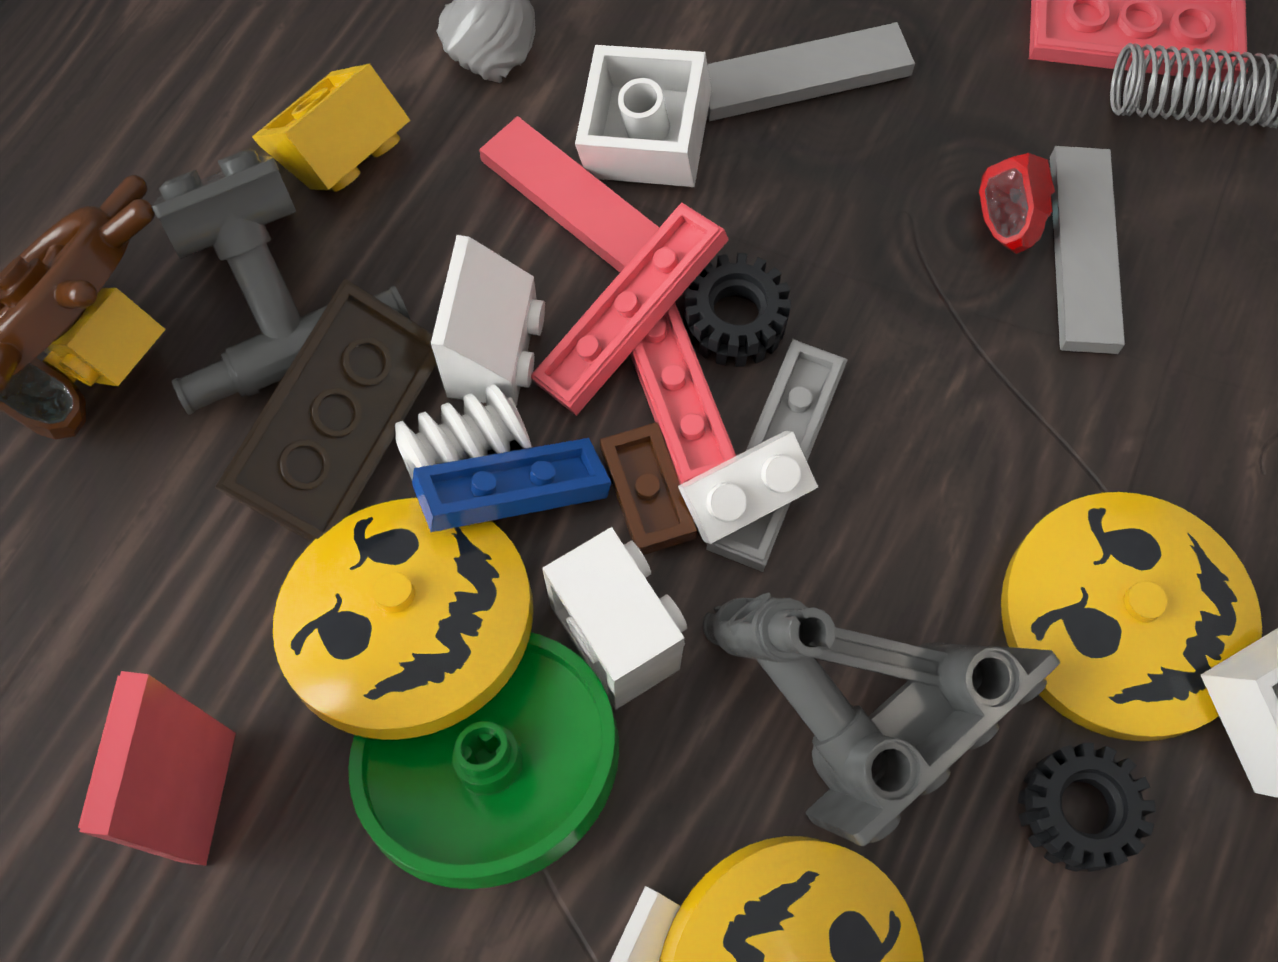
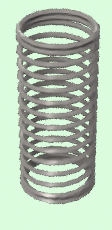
[1110,43,1278,128]

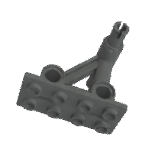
[151,149,410,415]
[703,592,1060,846]

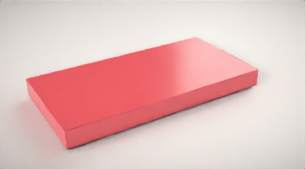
[1029,0,1248,83]
[78,671,236,866]

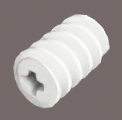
[395,384,532,481]

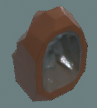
[0,358,86,439]

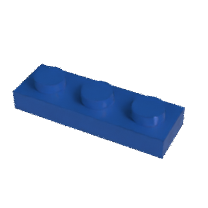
[412,438,611,532]

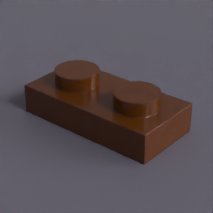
[600,422,697,555]

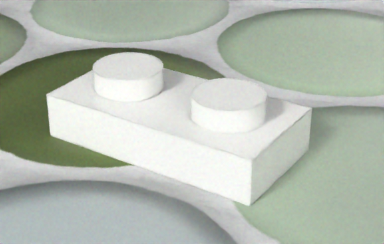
[678,431,818,544]

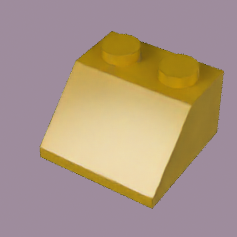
[252,63,411,192]

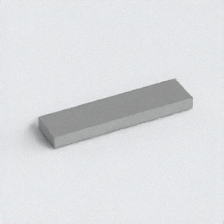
[707,22,915,121]
[1050,146,1125,354]
[706,339,848,572]

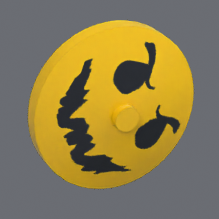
[1001,492,1262,741]
[273,498,533,740]
[659,836,924,962]

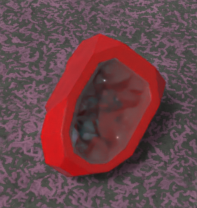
[979,153,1055,254]

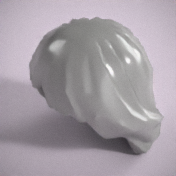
[436,0,536,83]

